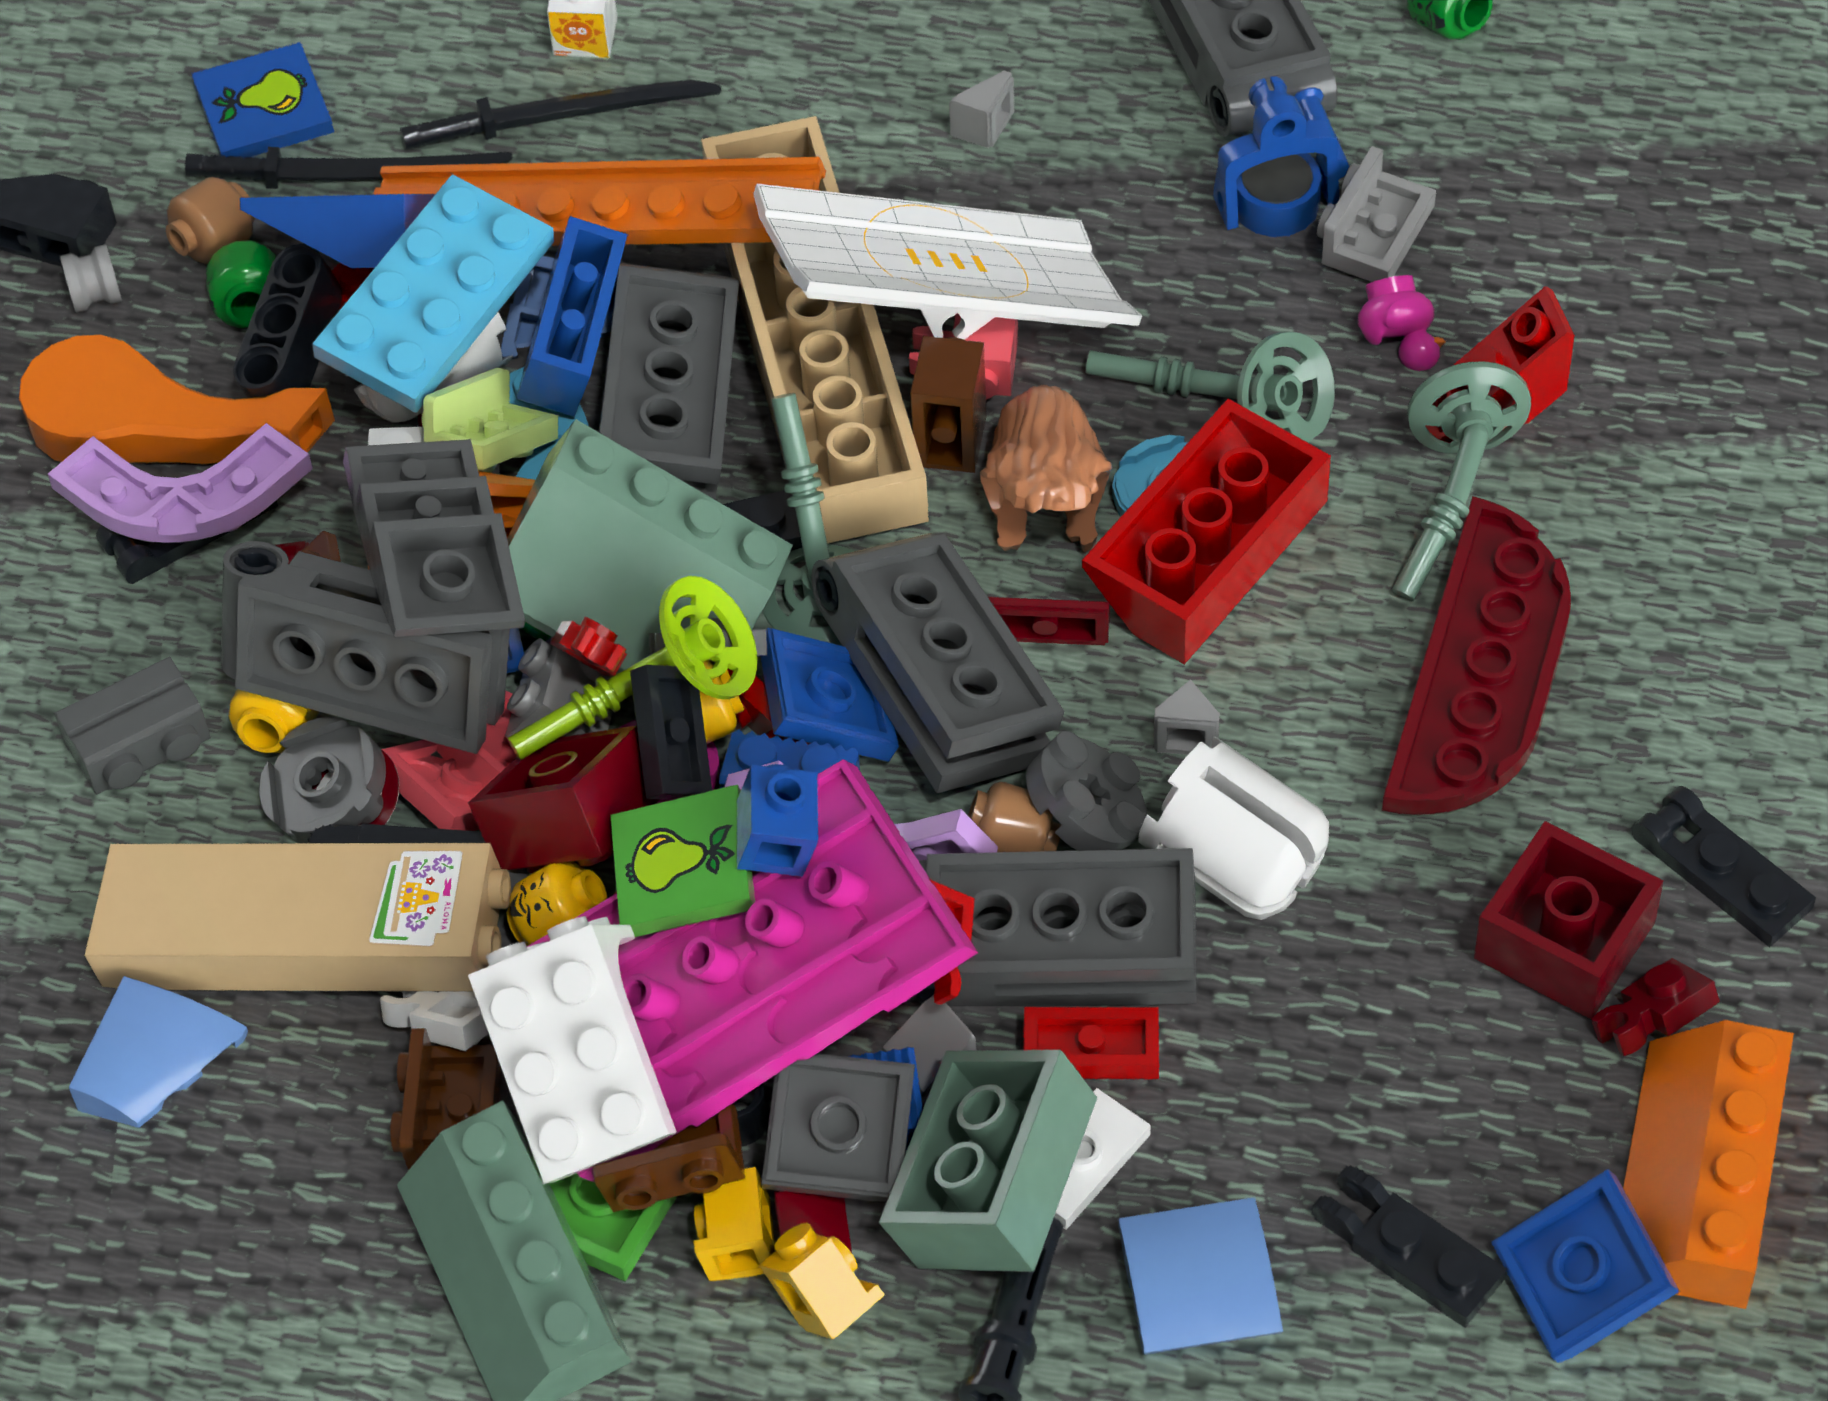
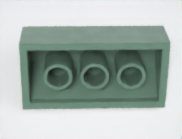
[397,1100,632,1401]

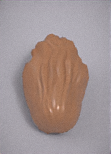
[980,385,1112,552]

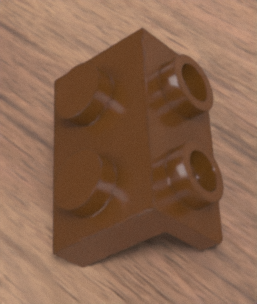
[390,1028,502,1171]
[593,1103,746,1212]

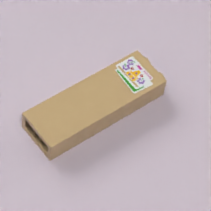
[84,843,511,991]

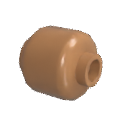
[166,177,255,264]
[967,781,1062,852]

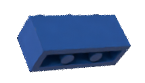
[516,216,628,417]

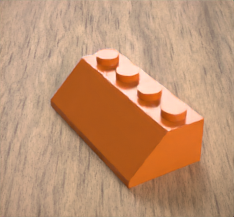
[1623,1020,1794,1309]

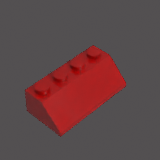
[1082,398,1331,665]

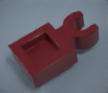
[1592,958,1720,1056]

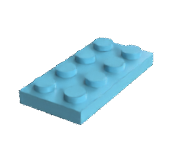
[312,174,554,413]

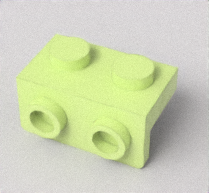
[422,368,558,473]

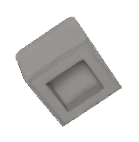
[949,70,1014,148]
[883,995,977,1096]

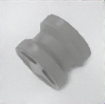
[60,244,122,313]

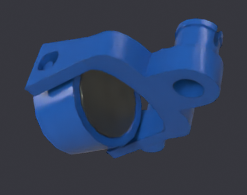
[1213,76,1350,237]

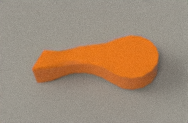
[19,335,335,464]

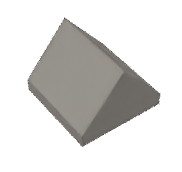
[1154,680,1220,755]

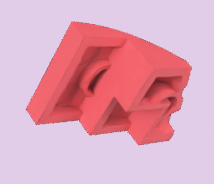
[381,690,517,831]

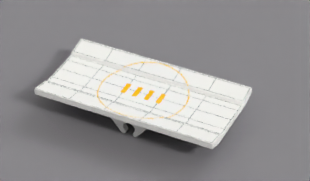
[753,184,1142,340]

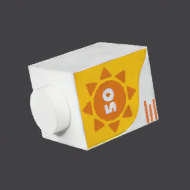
[547,0,617,58]

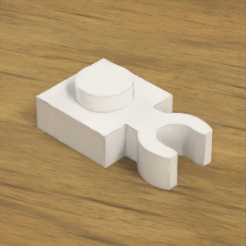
[380,991,489,1051]

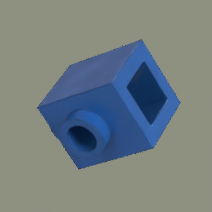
[737,764,818,877]

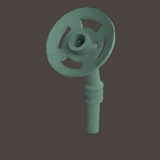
[1086,332,1335,443]
[1392,361,1531,602]
[763,393,854,644]

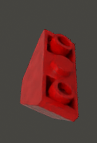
[1426,286,1575,443]

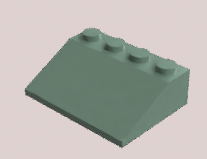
[507,419,793,674]

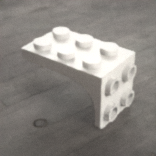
[468,916,677,1184]

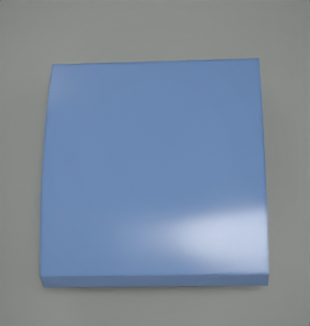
[1118,1197,1283,1355]

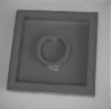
[762,1054,915,1202]

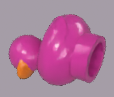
[1358,275,1446,371]

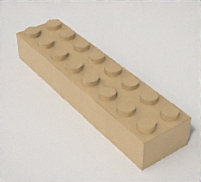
[701,116,929,543]

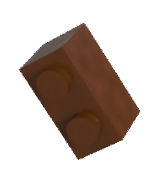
[911,336,987,473]

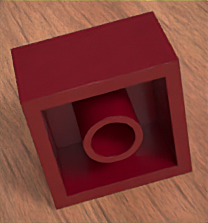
[468,725,660,873]
[1474,821,1664,1020]

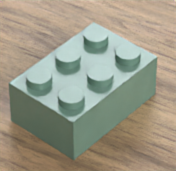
[879,1050,1098,1272]

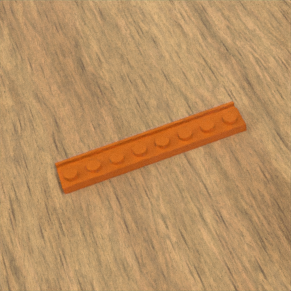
[373,157,826,246]

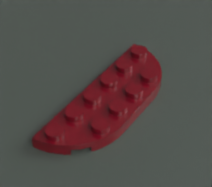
[1382,496,1571,815]

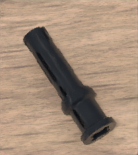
[958,1217,1063,1401]

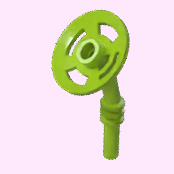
[508,576,757,760]

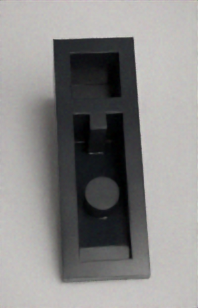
[0,174,117,267]

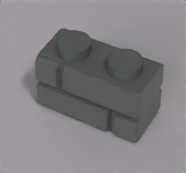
[54,656,211,795]

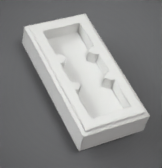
[1054,1088,1151,1230]

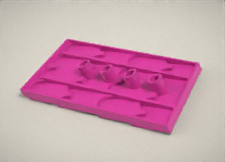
[527,759,978,1182]

